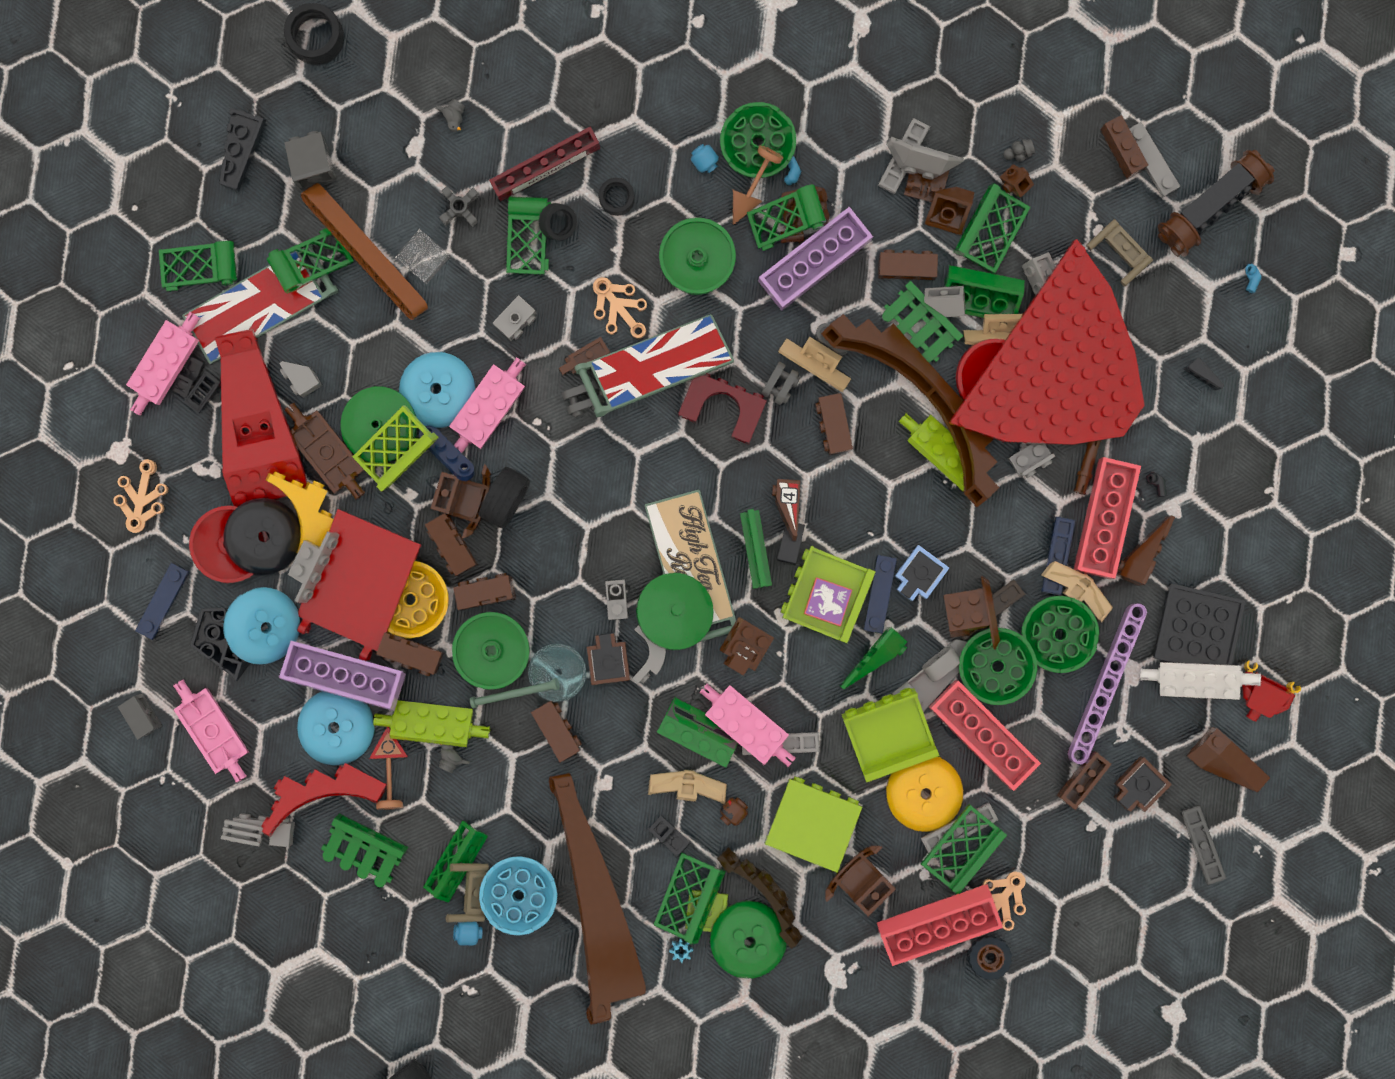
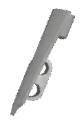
[892,639,967,712]

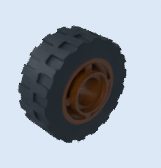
[967,935,1012,980]

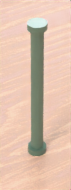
[470,678,560,708]

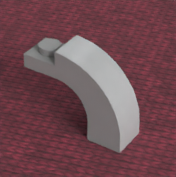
[632,625,666,684]

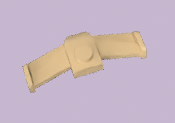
[1041,561,1113,623]
[648,770,727,804]

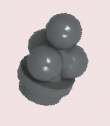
[1003,138,1035,162]

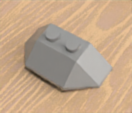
[886,137,964,179]

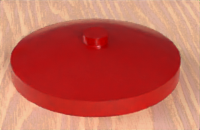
[956,339,1005,401]
[189,506,268,583]

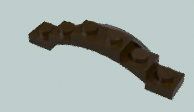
[717,847,803,949]

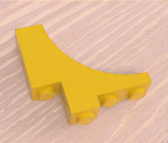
[266,472,334,553]

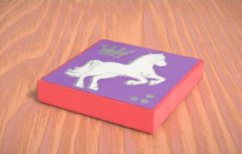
[804,577,852,627]

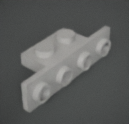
[288,532,339,603]

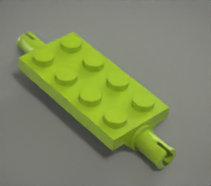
[898,413,964,492]
[373,700,490,747]

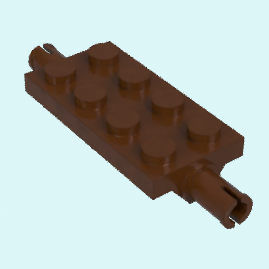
[285,403,365,500]

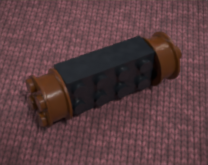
[1158,150,1275,257]

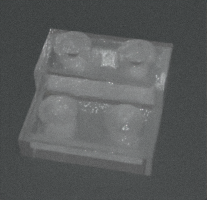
[395,229,451,285]

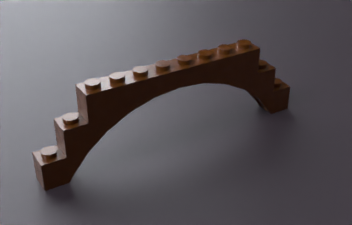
[821,314,999,508]

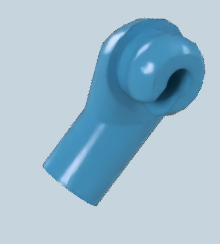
[784,156,801,185]
[1245,264,1261,293]

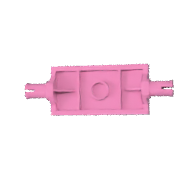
[126,312,200,416]
[449,357,526,453]
[173,679,249,783]
[700,683,796,767]

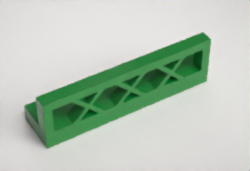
[423,820,488,903]

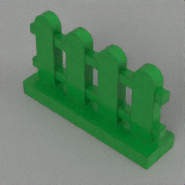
[882,281,963,363]
[321,814,408,887]

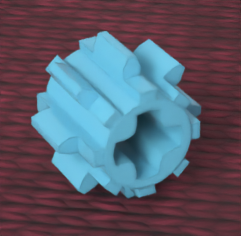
[669,938,693,963]

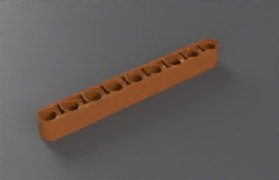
[301,183,428,320]

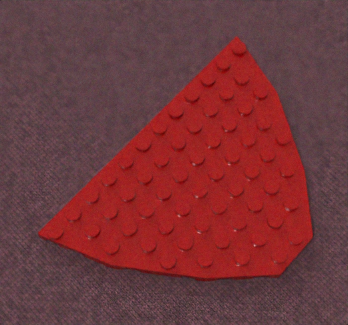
[949,239,1144,445]

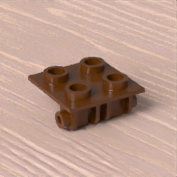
[904,171,949,202]

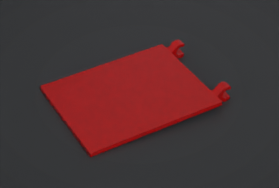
[297,509,421,661]

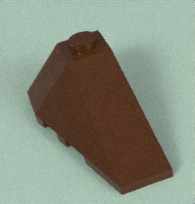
[1116,515,1175,586]
[1186,727,1270,792]

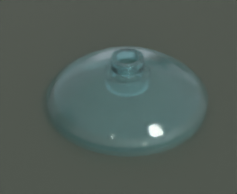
[528,644,586,702]

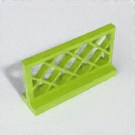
[353,405,439,492]

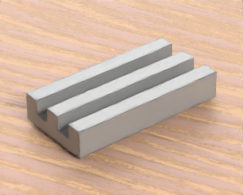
[221,819,263,846]

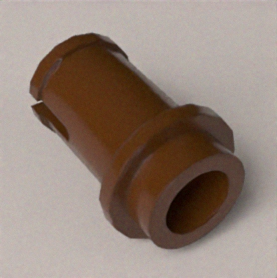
[780,231,804,244]

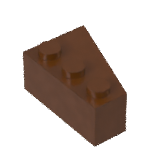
[425,513,477,576]
[453,573,516,610]
[376,632,444,677]

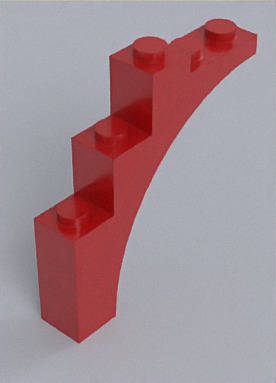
[261,763,387,837]

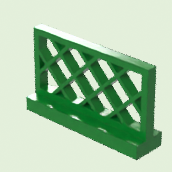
[953,184,1030,274]
[740,509,772,589]
[920,804,1007,894]
[654,853,726,944]

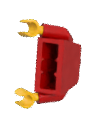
[1242,660,1301,722]

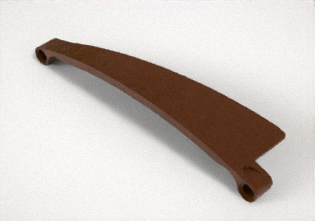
[549,773,646,1025]

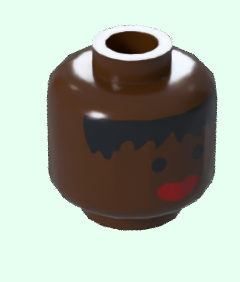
[720,797,748,826]

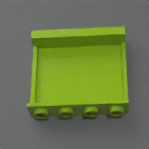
[780,546,876,643]
[841,688,939,782]
[764,776,862,872]

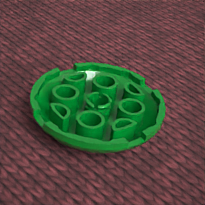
[720,102,796,178]
[1022,596,1099,673]
[959,628,1037,705]
[710,901,787,979]

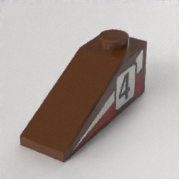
[772,479,800,541]

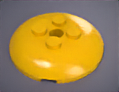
[388,561,449,638]
[886,757,963,832]

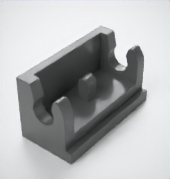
[118,693,162,740]

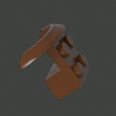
[430,464,491,539]
[944,576,1000,650]
[825,845,896,916]

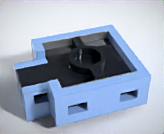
[894,545,949,601]

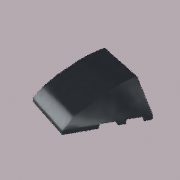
[190,608,262,681]

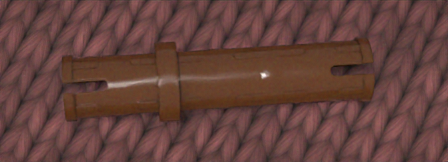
[1074,440,1101,495]

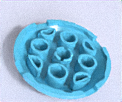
[399,352,476,428]
[223,587,300,664]
[297,691,375,766]
[479,856,557,935]

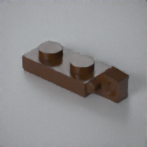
[559,337,610,375]

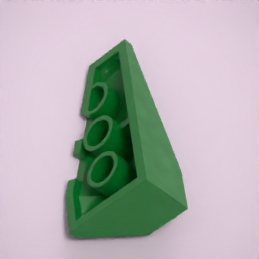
[840,627,907,689]

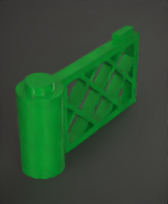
[747,184,826,251]
[506,196,551,275]
[267,228,353,293]
[159,241,237,292]

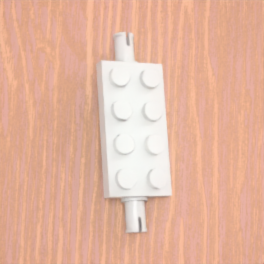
[1140,662,1261,700]

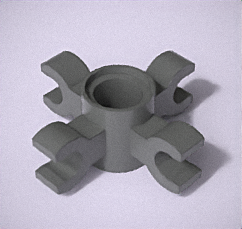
[439,186,480,227]

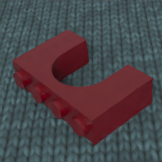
[678,373,767,445]

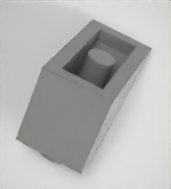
[924,286,966,317]

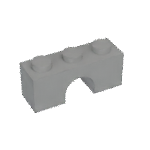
[230,814,295,847]

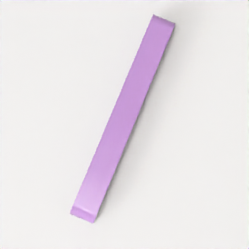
[1068,604,1147,764]

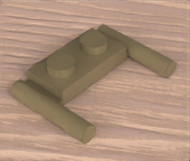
[1086,219,1153,286]
[446,863,489,922]

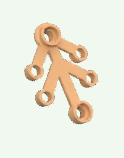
[593,277,647,339]
[114,459,168,533]
[983,871,1026,931]

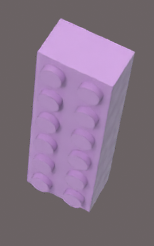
[758,207,873,311]
[279,641,406,711]

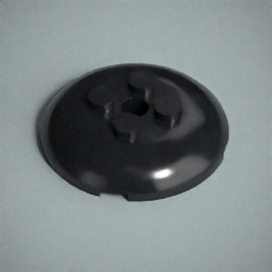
[223,498,301,575]

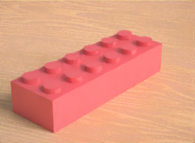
[1074,457,1141,579]
[929,680,1041,791]
[877,884,1003,966]

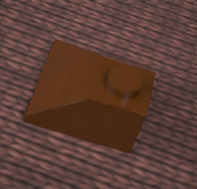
[925,187,975,235]

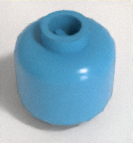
[691,144,719,173]
[453,922,482,946]

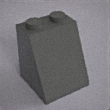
[284,131,337,190]

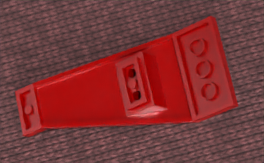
[215,329,308,507]

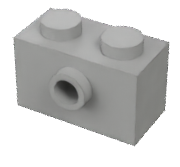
[493,295,537,341]

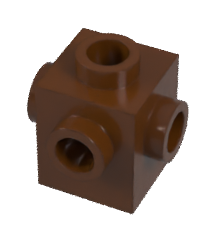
[1000,164,1034,198]

